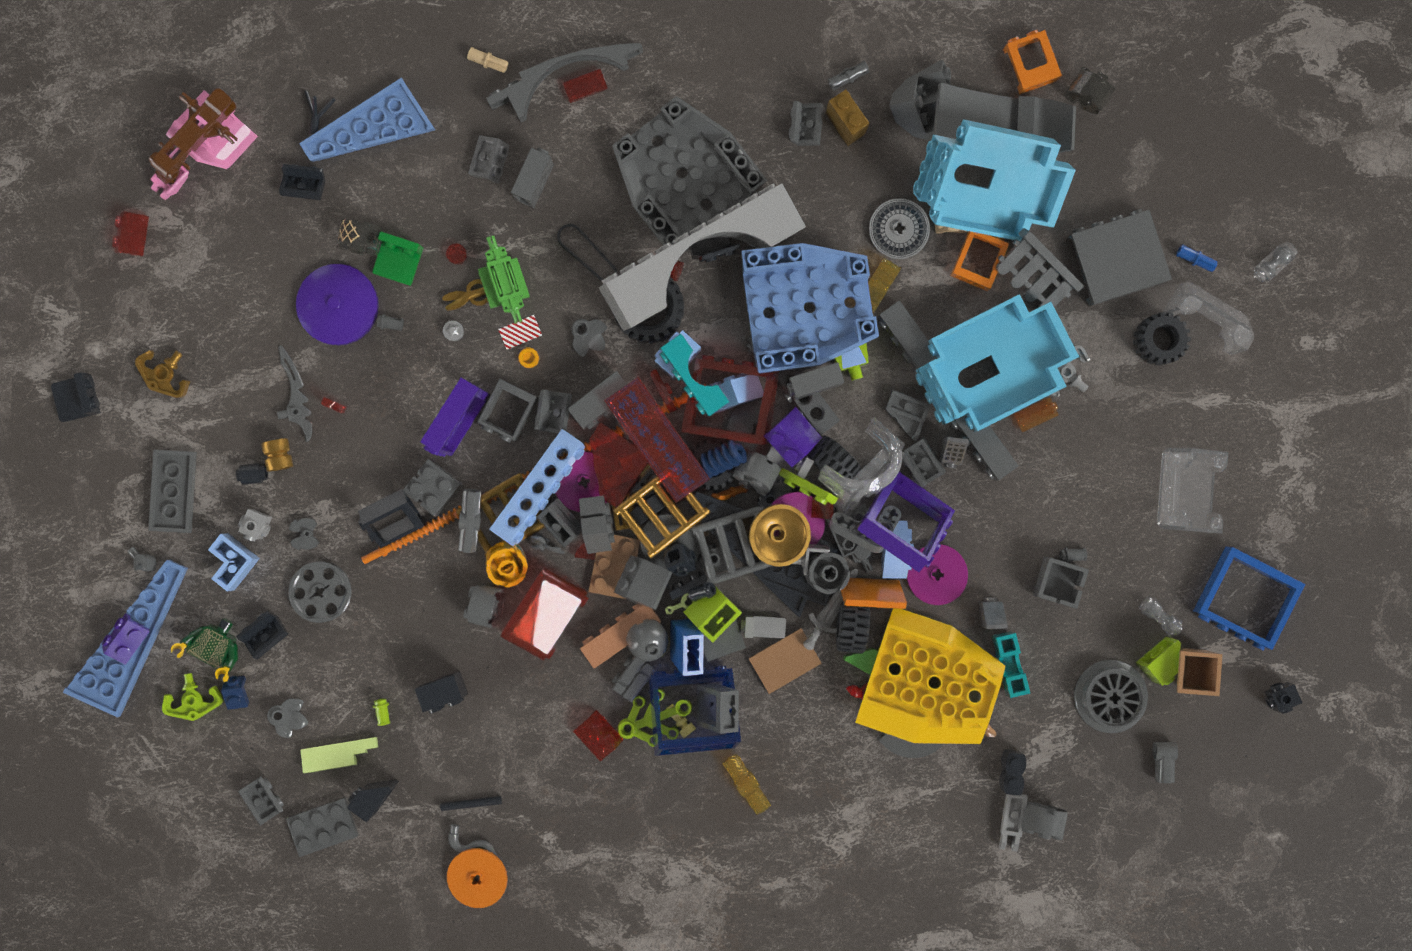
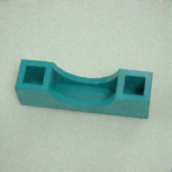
[659,334,729,416]

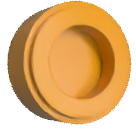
[518,348,539,368]

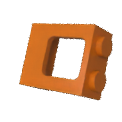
[1003,30,1062,94]

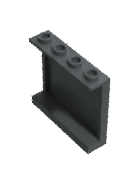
[1067,209,1172,307]

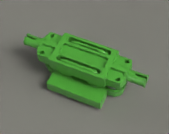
[478,236,530,324]

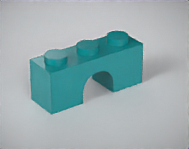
[992,631,1030,698]

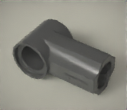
[1152,742,1178,783]

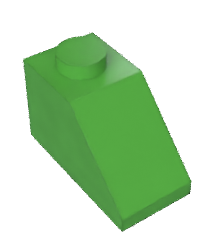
[843,647,880,675]

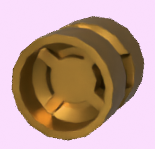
[261,438,293,472]

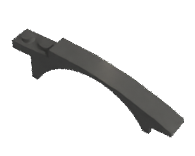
[486,43,643,123]

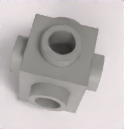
[238,509,272,542]

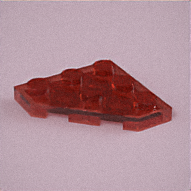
[589,423,652,508]

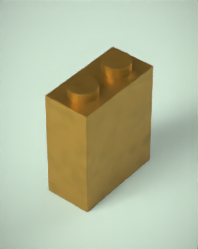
[825,89,869,146]

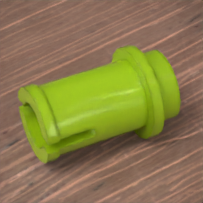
[373,699,390,726]

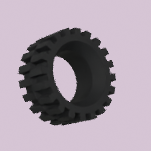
[613,277,684,344]

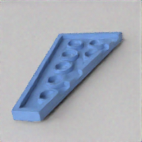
[299,78,435,162]

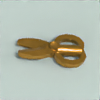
[442,279,488,311]

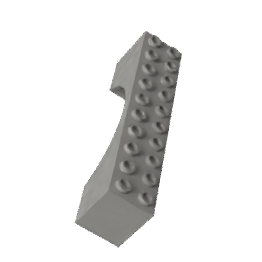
[599,183,806,331]

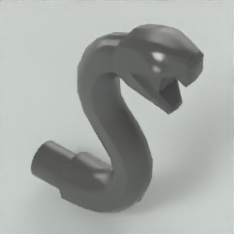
[448,824,497,856]

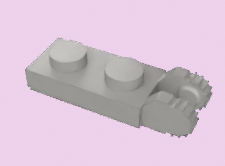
[999,794,1028,852]

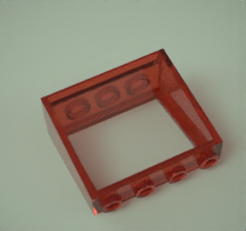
[681,355,779,445]

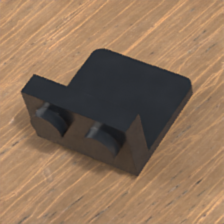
[51,372,101,422]

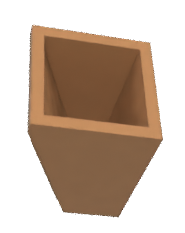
[1177,648,1223,696]

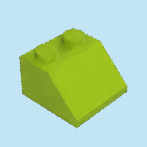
[1135,637,1181,686]

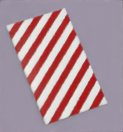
[498,315,542,349]

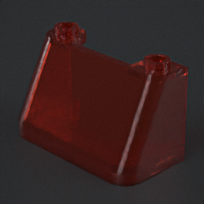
[500,566,589,661]

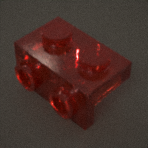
[112,211,149,257]
[573,710,623,762]

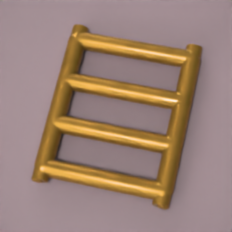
[613,464,710,559]
[456,473,545,558]

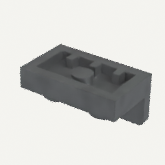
[468,135,509,183]

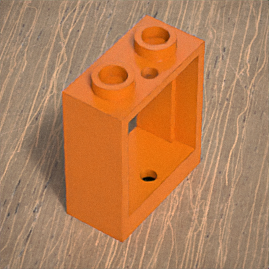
[950,231,1009,291]

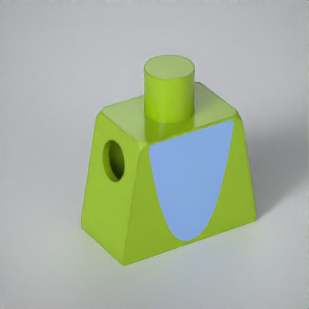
[833,343,868,381]

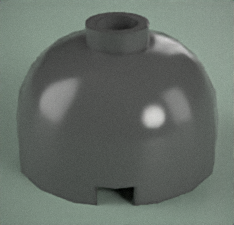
[626,619,669,662]

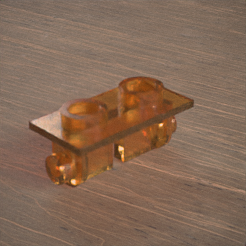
[1013,397,1059,432]

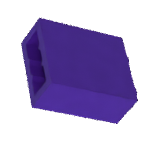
[764,407,822,467]

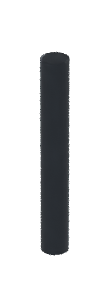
[440,796,502,811]

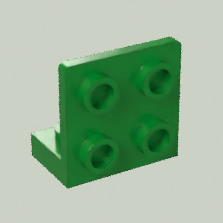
[372,231,424,286]

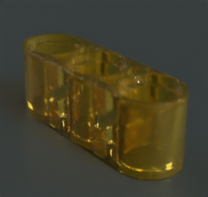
[853,257,901,313]

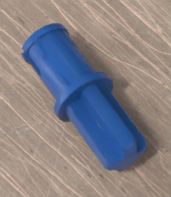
[1176,244,1217,272]

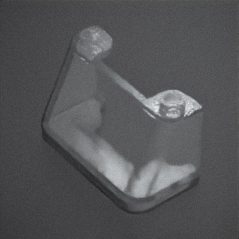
[1163,282,1254,355]
[1157,448,1229,534]

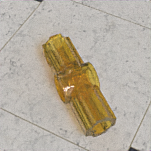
[722,753,771,815]

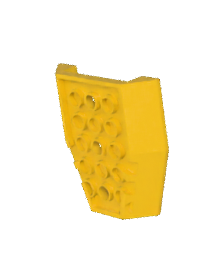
[855,608,1005,744]

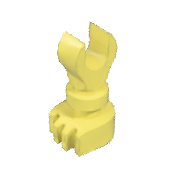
[666,704,696,739]

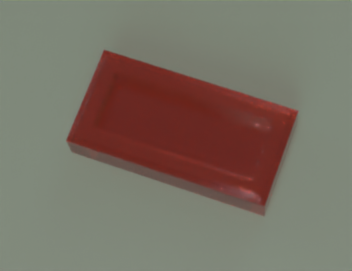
[563,69,608,103]

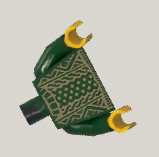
[171,618,238,682]

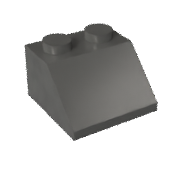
[614,555,672,610]

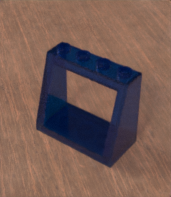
[649,666,741,756]

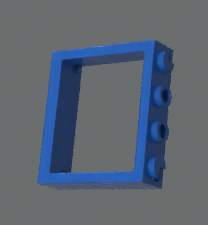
[1193,547,1306,651]

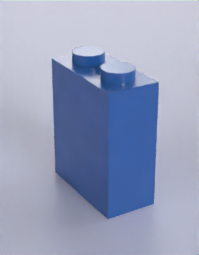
[670,619,703,676]

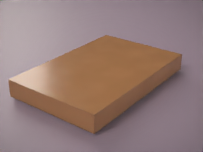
[749,628,822,694]

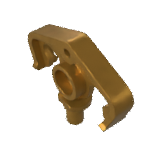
[135,350,190,398]

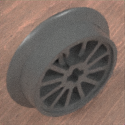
[1074,660,1148,733]

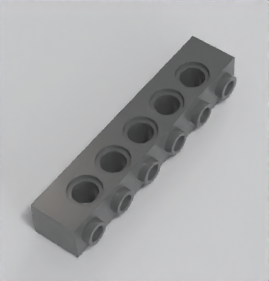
[746,335,840,435]

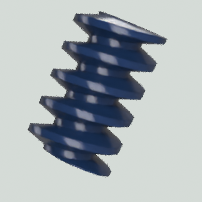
[701,440,747,478]

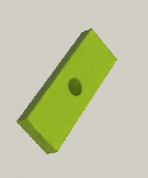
[779,468,838,505]

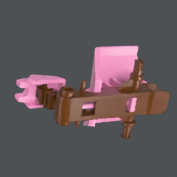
[149,88,258,200]

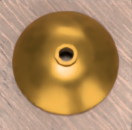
[749,504,811,567]

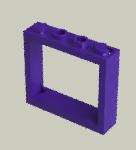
[420,378,490,457]
[857,469,955,572]

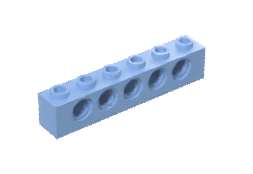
[489,429,585,546]

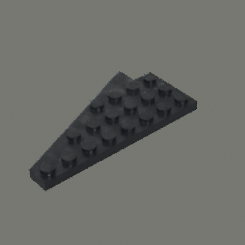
[688,491,842,617]

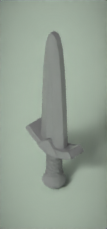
[803,569,858,650]

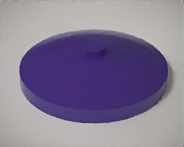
[296,264,379,346]

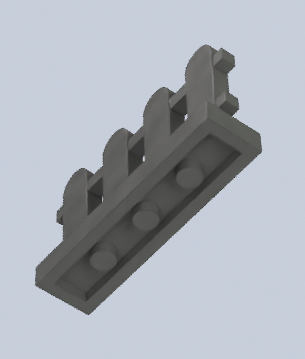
[996,228,1084,310]

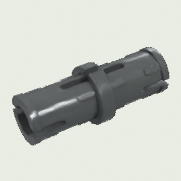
[828,61,870,91]

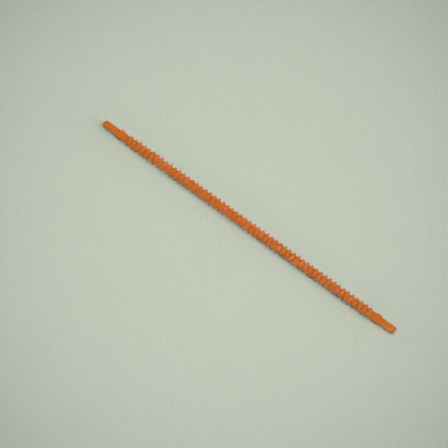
[361,384,706,564]

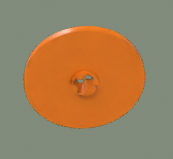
[447,848,508,908]

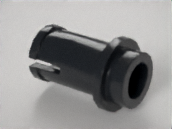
[688,582,716,601]

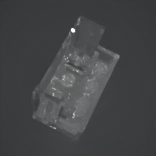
[818,417,905,514]

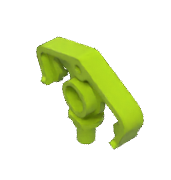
[162,673,223,721]

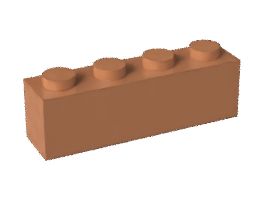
[580,604,662,668]

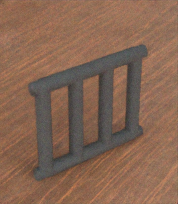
[691,505,772,584]

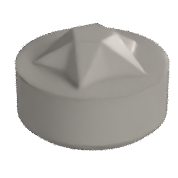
[443,321,464,341]

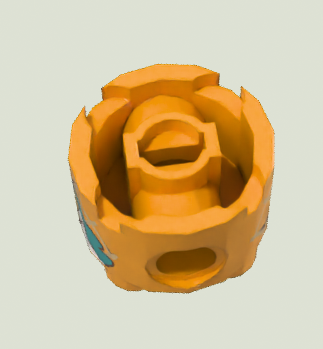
[486,541,528,587]

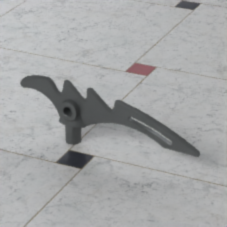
[277,345,312,442]

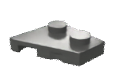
[885,390,931,441]

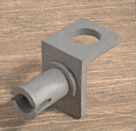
[792,544,830,575]

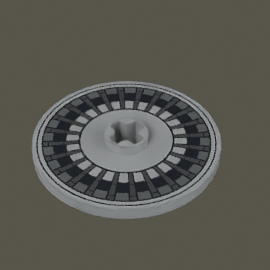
[869,198,930,259]

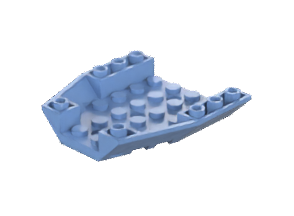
[741,243,879,373]

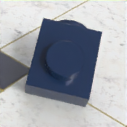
[221,676,249,710]

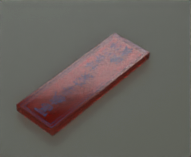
[604,377,710,503]

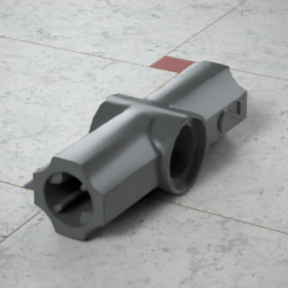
[458,489,481,553]

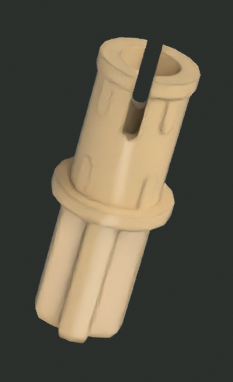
[467,47,508,73]

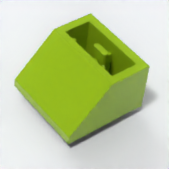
[683,586,742,643]

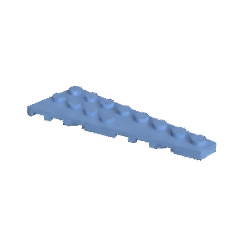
[63,560,188,717]

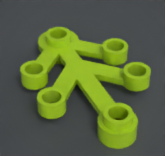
[617,688,692,747]

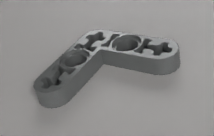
[829,506,901,553]

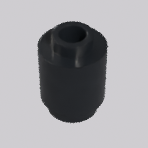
[236,463,268,485]

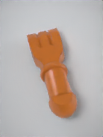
[711,486,749,500]

